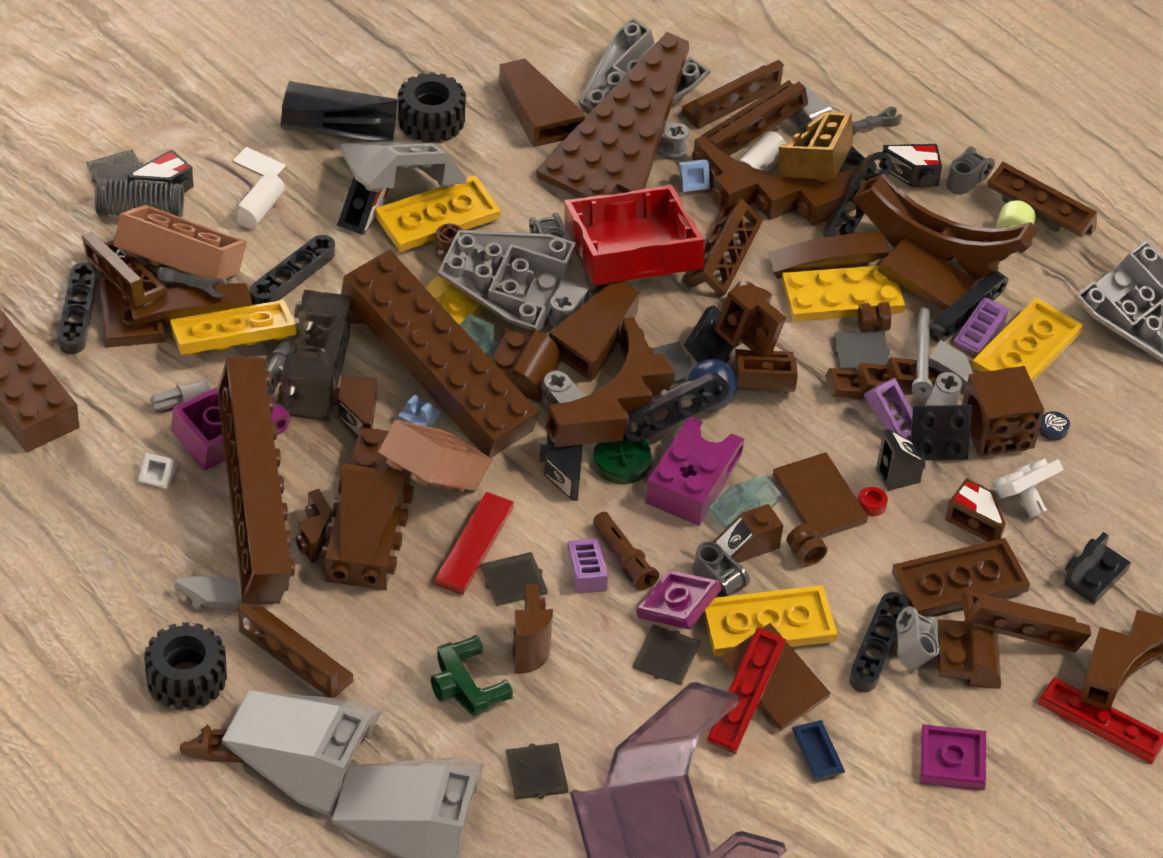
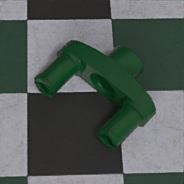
[430,635,513,716]

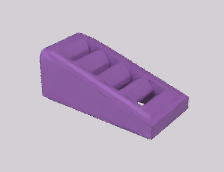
[953,297,1008,356]
[864,378,912,439]
[567,539,608,593]

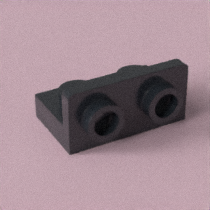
[684,305,734,363]
[1064,532,1131,604]

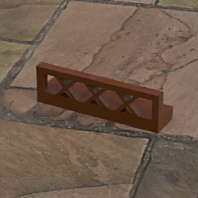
[682,59,784,129]
[701,80,808,155]
[987,161,1097,238]
[684,198,763,297]
[81,231,167,307]
[962,590,1091,653]
[238,603,353,698]

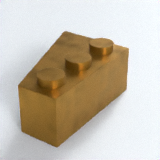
[778,112,853,182]

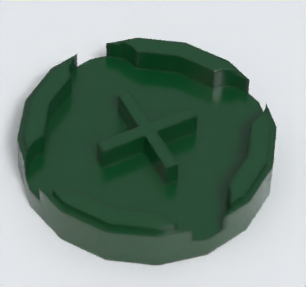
[593,435,652,484]

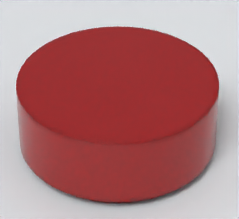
[857,487,888,517]

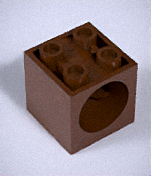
[962,366,1044,457]

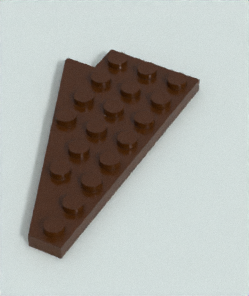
[536,32,689,198]

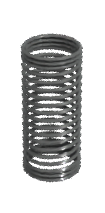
[95,178,184,218]

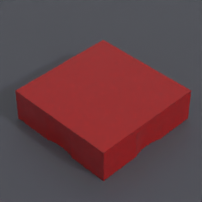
[564,185,704,285]

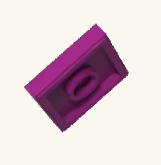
[636,570,722,630]
[920,724,986,790]

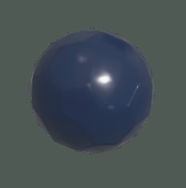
[686,359,738,411]

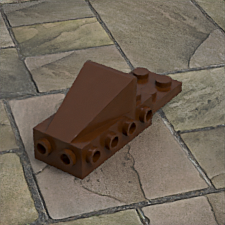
[320,427,414,590]

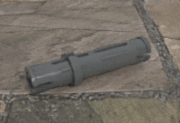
[266,339,295,395]

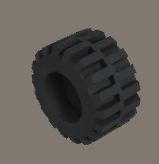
[398,72,466,143]
[144,622,227,710]

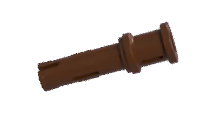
[593,512,659,591]

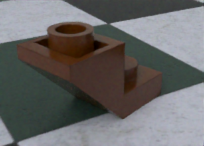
[295,489,332,563]

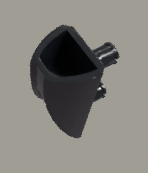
[280,81,398,141]

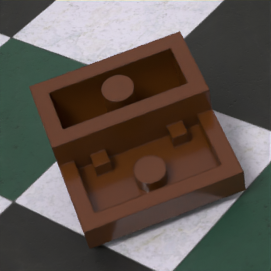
[714,285,786,357]
[491,329,561,402]
[734,349,798,392]
[513,584,553,674]
[937,619,1001,689]

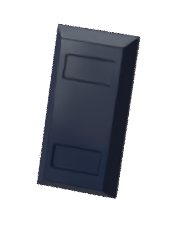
[792,720,845,781]

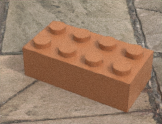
[113,205,247,279]
[378,419,493,492]

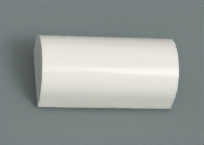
[738,131,786,172]
[237,171,285,229]

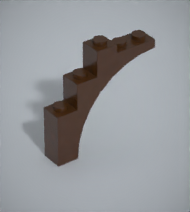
[692,136,865,226]
[853,173,1038,280]
[545,317,675,448]
[1079,610,1163,710]

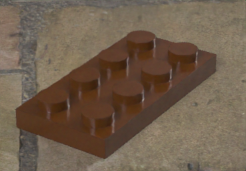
[892,538,1030,617]

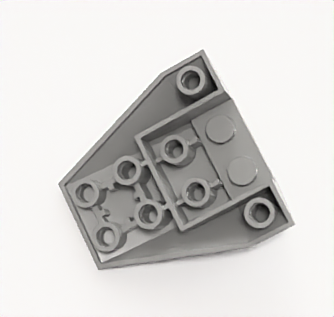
[579,17,711,112]
[339,141,467,192]
[438,230,576,331]
[1074,240,1163,362]
[222,690,381,815]
[332,757,484,858]

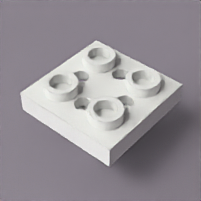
[989,458,1064,518]

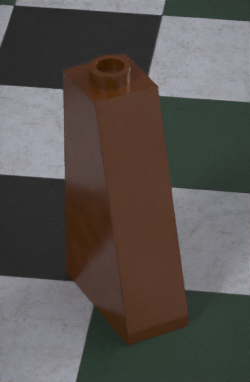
[499,58,585,147]
[549,281,640,382]

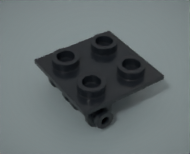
[907,405,972,460]

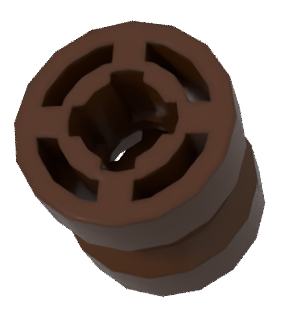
[435,223,463,262]
[857,302,891,332]
[786,523,828,566]

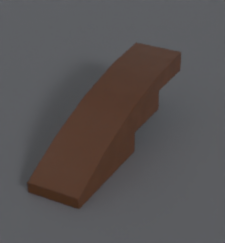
[768,232,889,279]
[129,283,253,327]
[825,357,942,399]

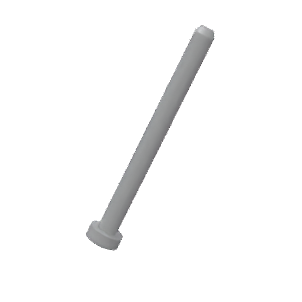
[912,308,933,398]

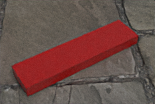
[435,492,514,595]
[707,627,786,754]
[1038,677,1163,764]

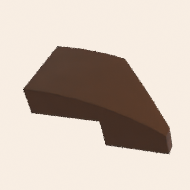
[180,724,244,763]

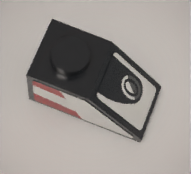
[882,144,942,187]
[127,149,194,193]
[337,177,389,235]
[876,429,926,491]
[539,433,583,501]

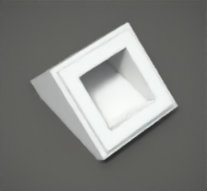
[137,453,178,489]

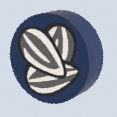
[1039,411,1070,440]

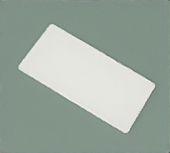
[233,147,286,176]

